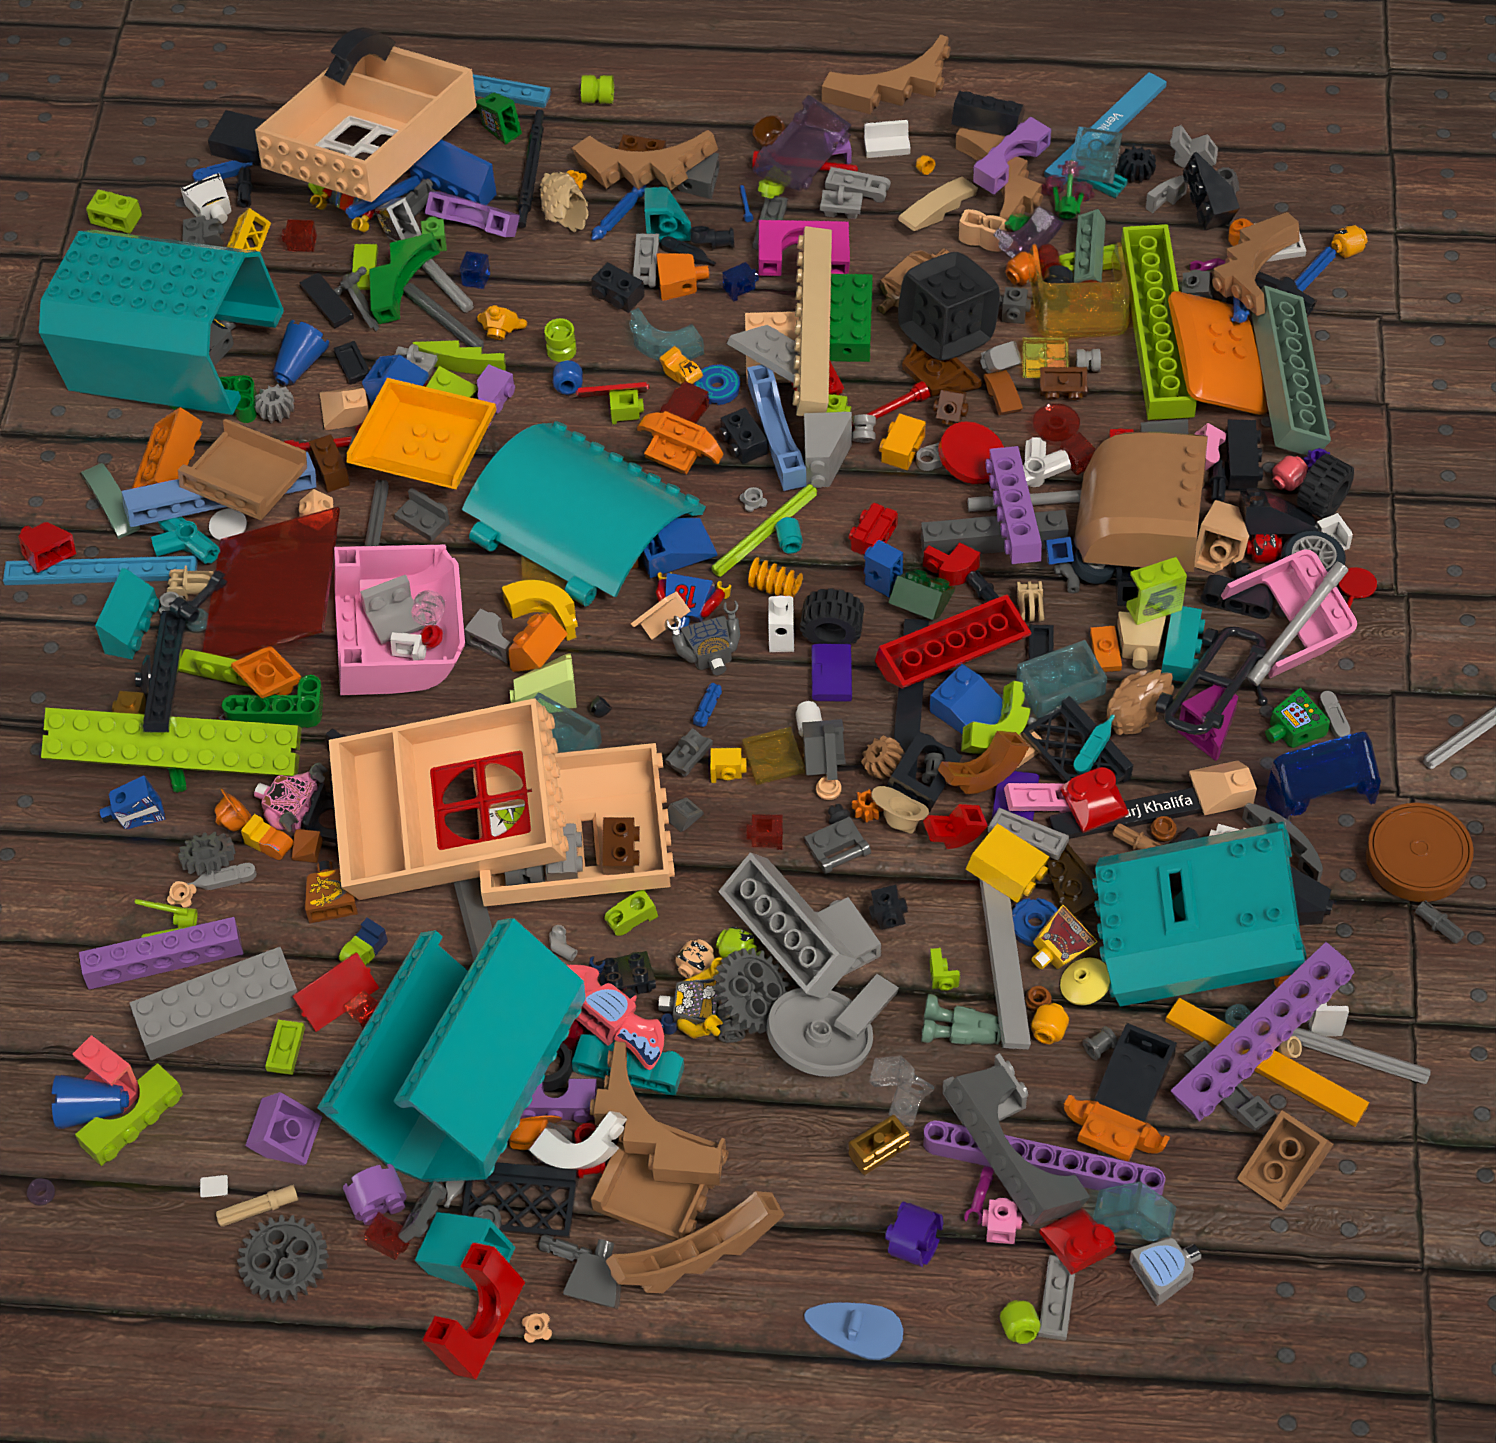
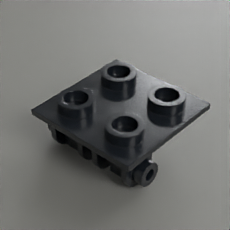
[596,951,656,994]

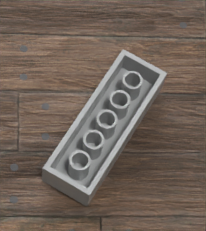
[718,852,857,999]
[129,947,298,1060]

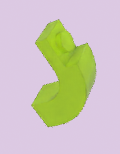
[961,681,1030,754]

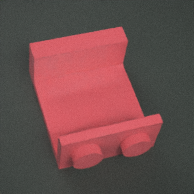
[72,1035,140,1113]

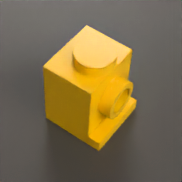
[710,748,747,783]

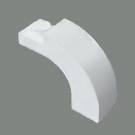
[530,1111,627,1169]

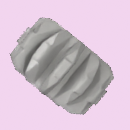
[255,384,294,424]

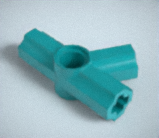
[151,517,220,564]

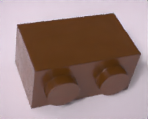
[309,434,350,493]

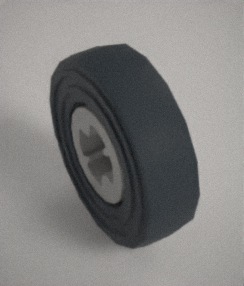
[1072,550,1116,584]

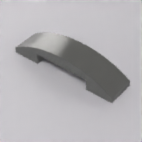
[1242,803,1323,882]
[1184,1041,1276,1131]

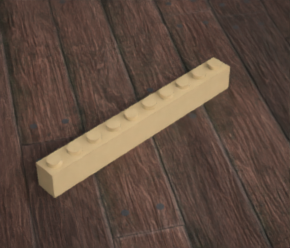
[793,226,832,416]

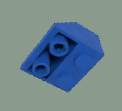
[362,355,429,405]

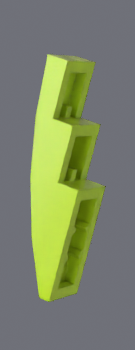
[413,341,506,375]

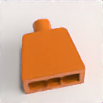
[656,253,709,301]

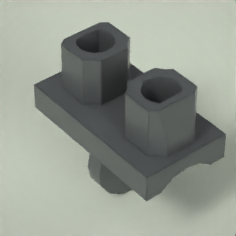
[665,728,713,777]

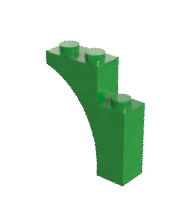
[369,232,440,324]

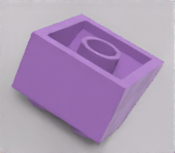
[245,1092,322,1165]

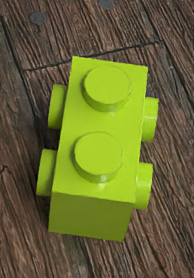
[86,190,142,233]

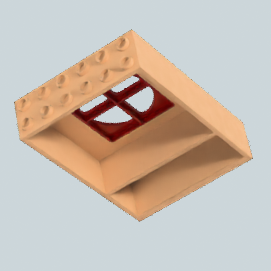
[329,699,569,900]

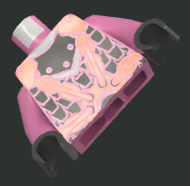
[254,763,328,833]

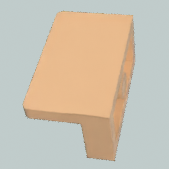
[631,591,691,640]

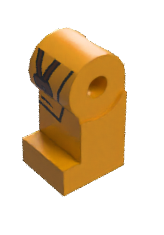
[659,346,703,388]

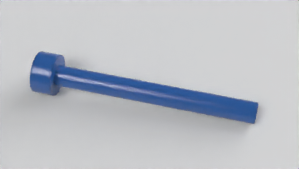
[740,185,753,222]

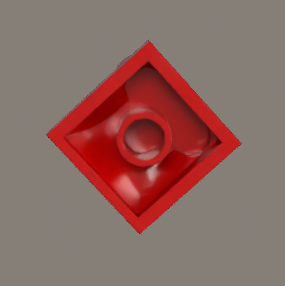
[1060,767,1129,833]
[1039,1208,1117,1275]

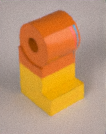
[241,814,294,860]

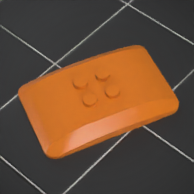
[1168,291,1269,415]

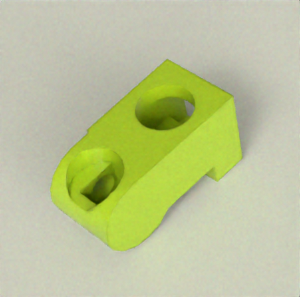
[605,890,658,936]

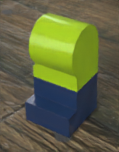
[339,917,388,966]

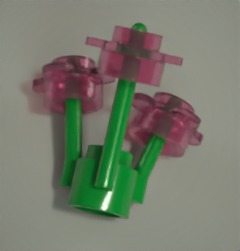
[1041,160,1095,219]

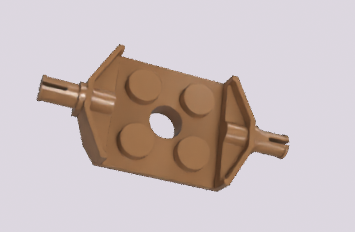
[878,248,949,314]

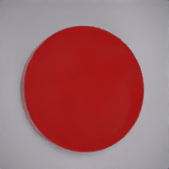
[938,422,1004,484]

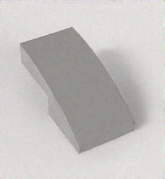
[1146,175,1188,213]

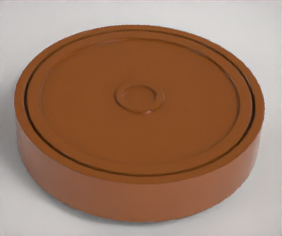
[1366,803,1474,902]

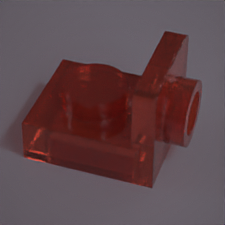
[343,990,379,1030]

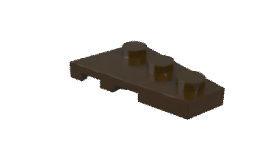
[1045,843,1099,918]

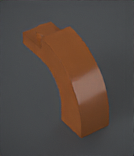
[938,731,1029,794]

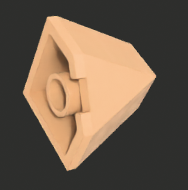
[1194,500,1249,573]

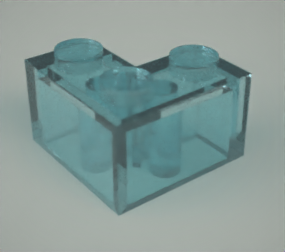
[1093,1181,1176,1241]

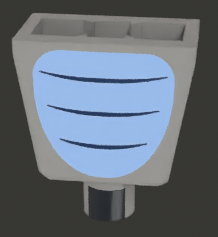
[1129,1238,1201,1306]

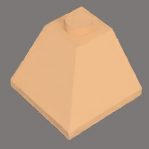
[320,386,369,431]
[1189,761,1257,815]

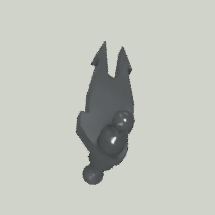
[334,266,379,331]

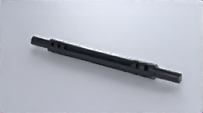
[518,109,544,228]

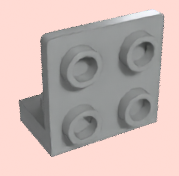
[360,575,426,644]

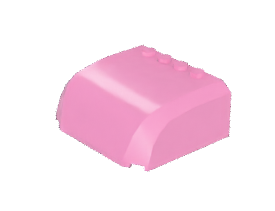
[334,545,465,695]

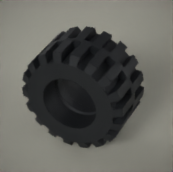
[1297,453,1354,519]
[800,588,864,645]

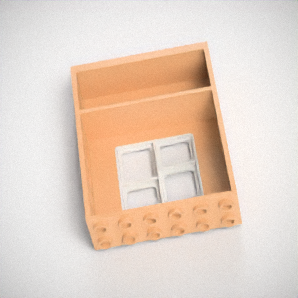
[255,47,476,202]

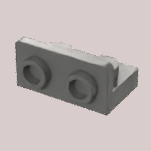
[394,488,450,542]

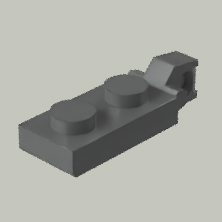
[398,1181,447,1243]

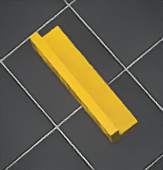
[227,208,271,252]

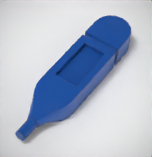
[193,161,253,182]

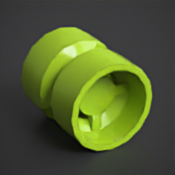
[581,75,614,104]
[544,319,576,362]

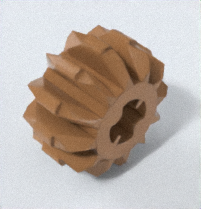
[861,735,905,780]

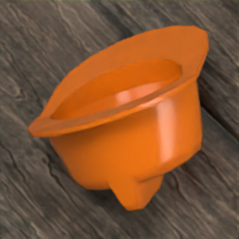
[215,788,252,832]
[508,1116,562,1150]

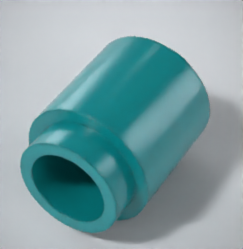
[775,517,803,554]

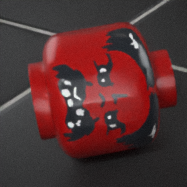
[1246,534,1282,563]

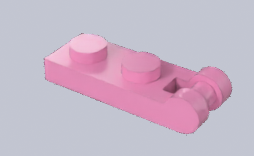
[1004,783,1071,813]

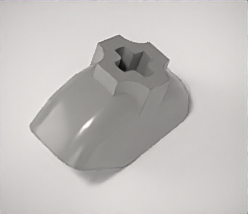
[980,341,1022,373]

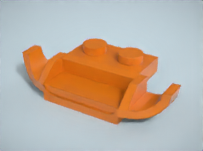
[637,411,723,475]
[1064,1094,1170,1162]

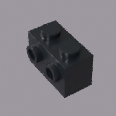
[591,262,645,313]
[719,408,768,464]

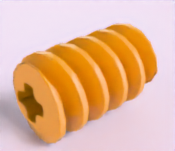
[748,557,803,598]

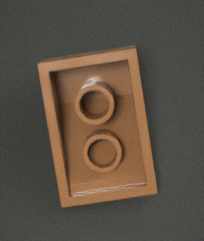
[1237,1110,1334,1210]

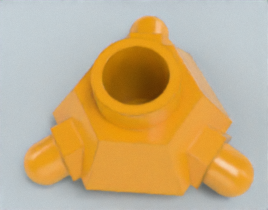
[477,305,527,340]

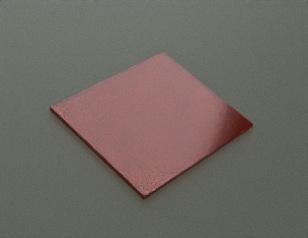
[203,506,340,658]

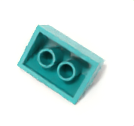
[95,568,159,660]

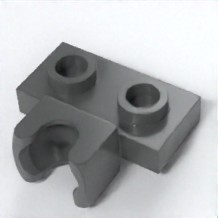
[183,216,224,246]

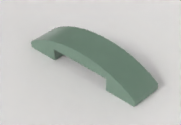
[81,463,140,539]

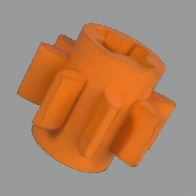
[852,789,884,823]

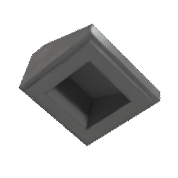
[668,798,704,832]

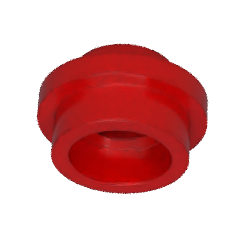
[420,625,443,649]

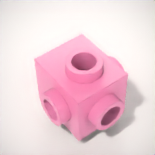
[982,1198,1022,1244]

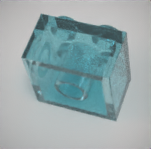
[1071,127,1122,184]

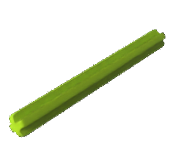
[712,484,817,577]

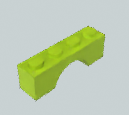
[75,1063,183,1166]

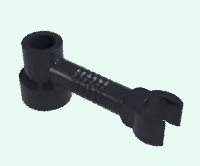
[170,570,228,623]

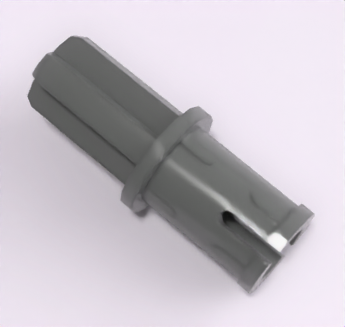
[1415,900,1465,944]

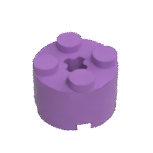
[343,1164,407,1225]

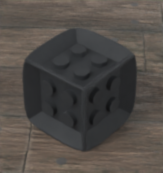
[898,252,1000,360]

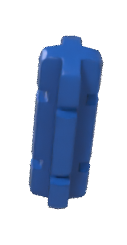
[693,683,722,727]

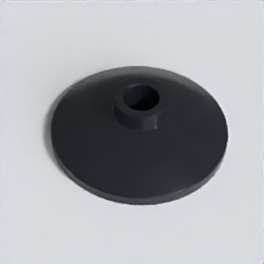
[135,655,151,701]

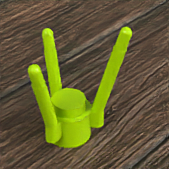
[134,899,198,938]

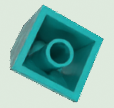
[415,1212,516,1291]

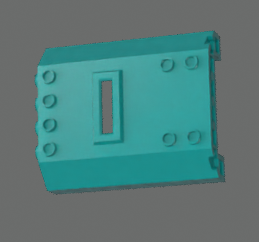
[1093,821,1307,1006]

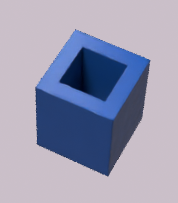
[1044,537,1074,564]

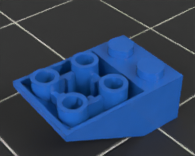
[640,518,718,578]

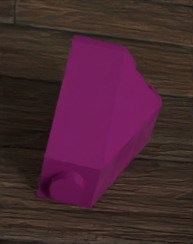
[1178,685,1238,761]

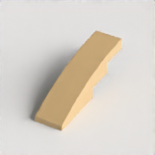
[898,177,978,231]

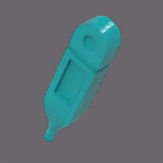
[1074,714,1115,775]

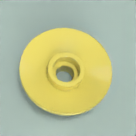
[1060,958,1111,1005]

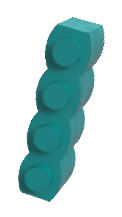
[572,1033,685,1095]

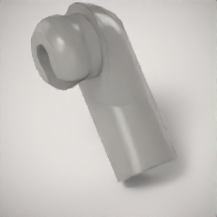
[549,925,578,961]

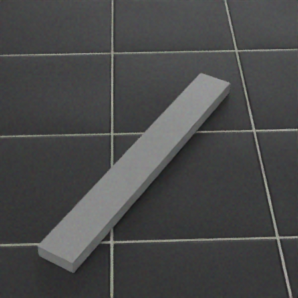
[979,878,1031,1049]

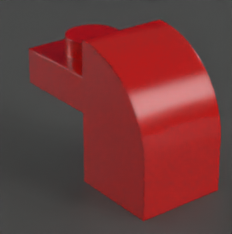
[923,542,980,586]
[923,804,988,849]

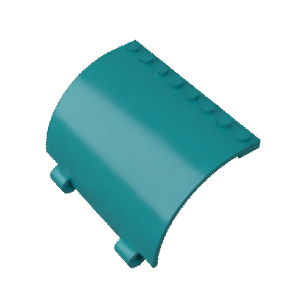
[462,421,706,606]

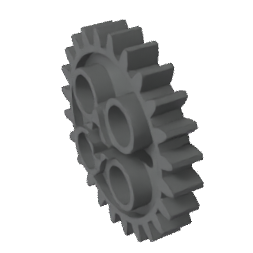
[712,948,790,1034]
[237,1215,329,1303]

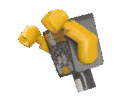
[659,957,723,1039]

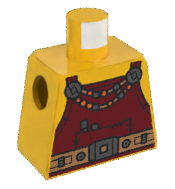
[1031,905,1098,970]

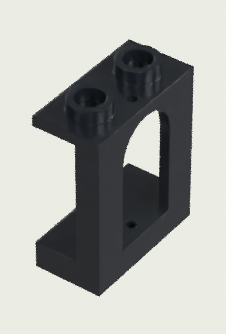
[886,731,962,812]
[303,783,338,844]

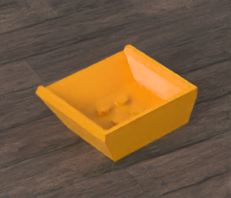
[347,378,497,489]

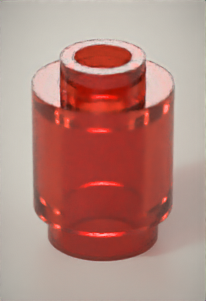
[1036,244,1062,277]

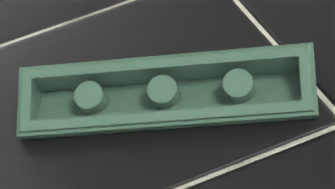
[1073,209,1105,286]

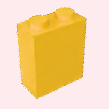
[966,823,1049,903]

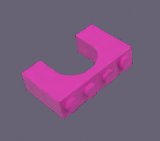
[758,220,850,276]

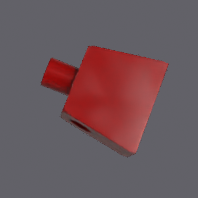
[18,522,76,573]

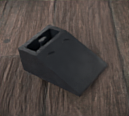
[1183,152,1240,231]
[1094,1023,1177,1123]

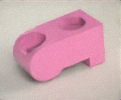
[1195,423,1227,471]

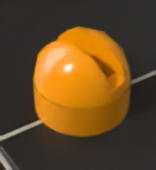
[916,155,935,175]

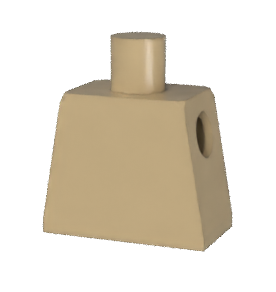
[1117,612,1166,669]

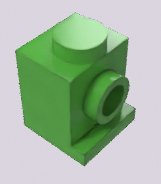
[421,217,447,251]

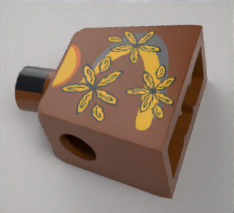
[305,861,358,924]

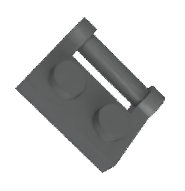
[804,817,871,874]

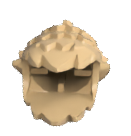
[540,172,588,232]

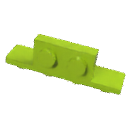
[179,649,250,687]

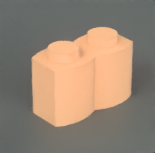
[959,210,1007,251]

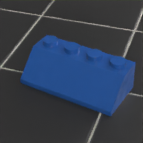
[409,139,497,205]

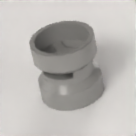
[1076,349,1101,372]
[852,414,876,443]

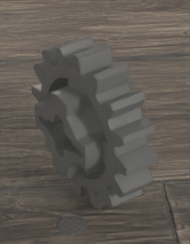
[178,832,236,876]

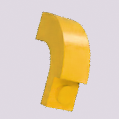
[502,580,578,641]

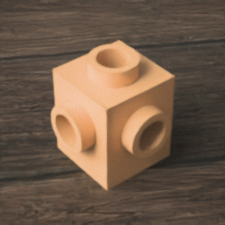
[299,489,334,532]

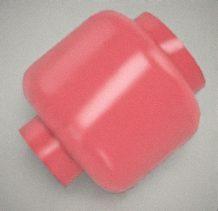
[1272,456,1308,491]

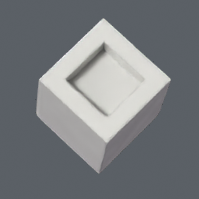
[1317,513,1353,551]

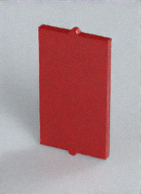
[576,382,649,398]
[292,952,379,1032]

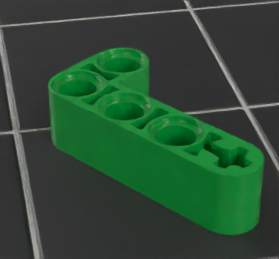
[170,375,257,423]
[222,675,323,728]

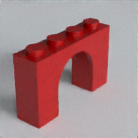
[422,1243,525,1380]

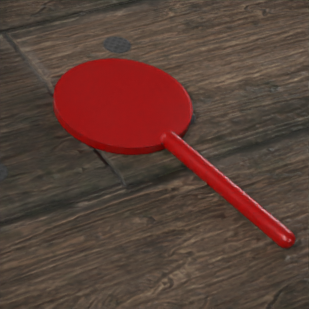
[1338,567,1377,608]

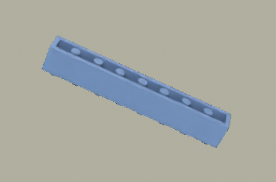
[122,452,316,527]

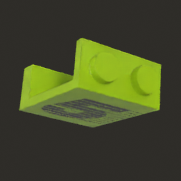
[1127,557,1187,625]

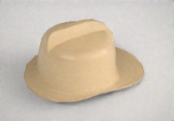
[871,786,929,833]

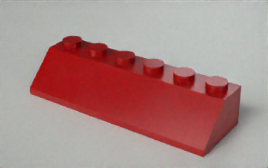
[875,594,1031,688]

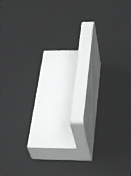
[864,120,910,158]
[1308,1003,1349,1036]

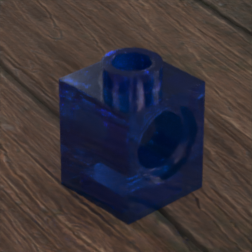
[460,251,491,289]

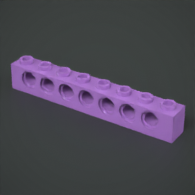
[1171,942,1355,1122]

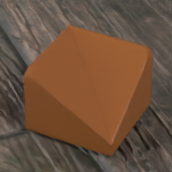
[292,829,323,863]

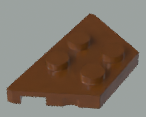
[902,343,981,396]

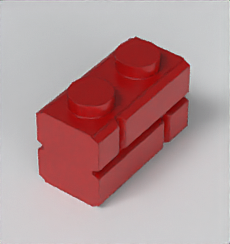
[849,503,898,555]

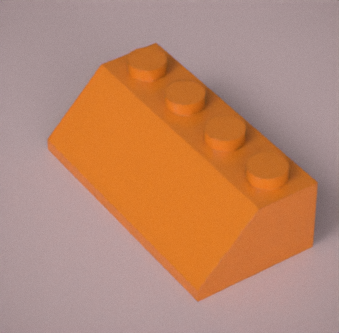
[131,407,203,489]

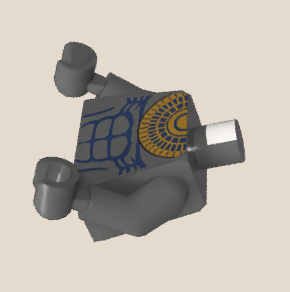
[664,600,741,675]

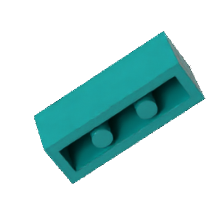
[1161,606,1205,682]

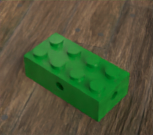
[829,274,873,362]

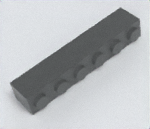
[921,510,1069,557]

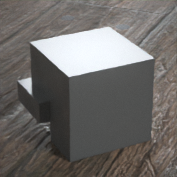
[802,719,846,780]

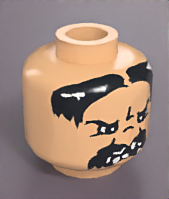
[675,939,715,978]

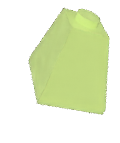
[510,653,577,711]

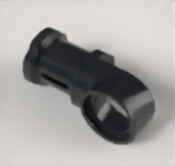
[690,226,735,249]

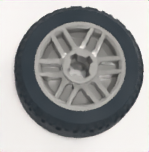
[1280,531,1346,572]

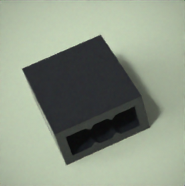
[208,110,267,167]

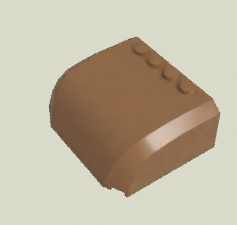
[1074,432,1208,572]

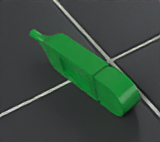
[1005,214,1030,231]

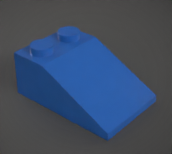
[930,664,1003,734]

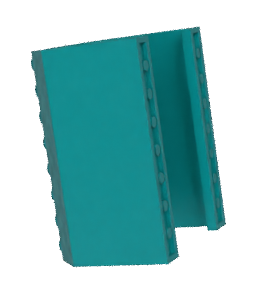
[39,230,284,415]
[317,918,586,1182]

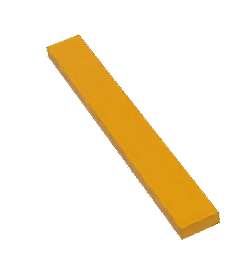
[1165,998,1369,1127]

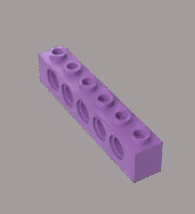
[986,446,1042,564]
[79,917,243,989]

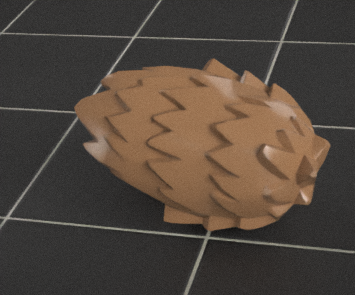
[1106,669,1174,735]

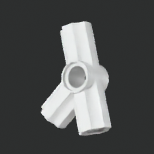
[1023,437,1071,487]

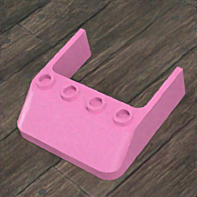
[1221,549,1357,678]

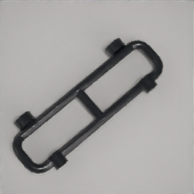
[1156,626,1269,735]

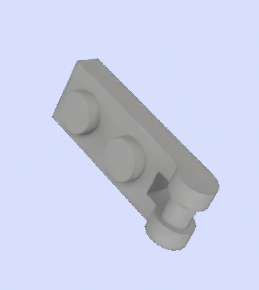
[825,167,891,202]
[633,234,659,287]

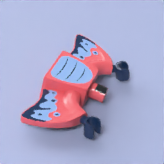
[567,956,677,1070]

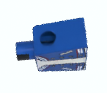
[100,776,165,829]

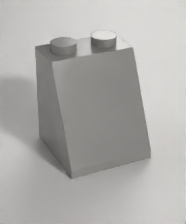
[804,412,852,488]

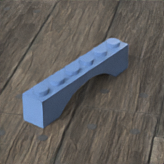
[747,364,806,491]

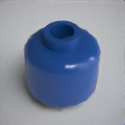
[553,360,583,395]

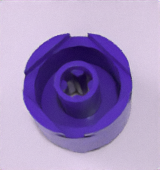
[885,1202,943,1267]

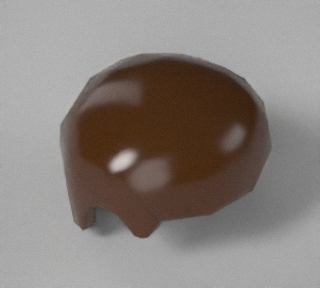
[752,115,787,149]

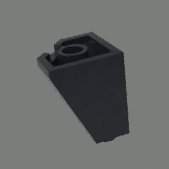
[1290,866,1334,926]

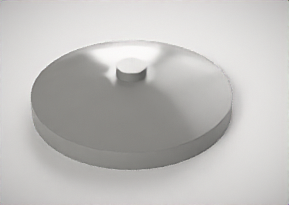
[767,988,873,1077]

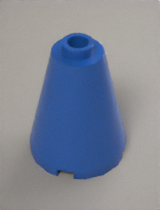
[273,320,329,386]
[52,1075,129,1129]

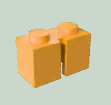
[879,413,926,471]

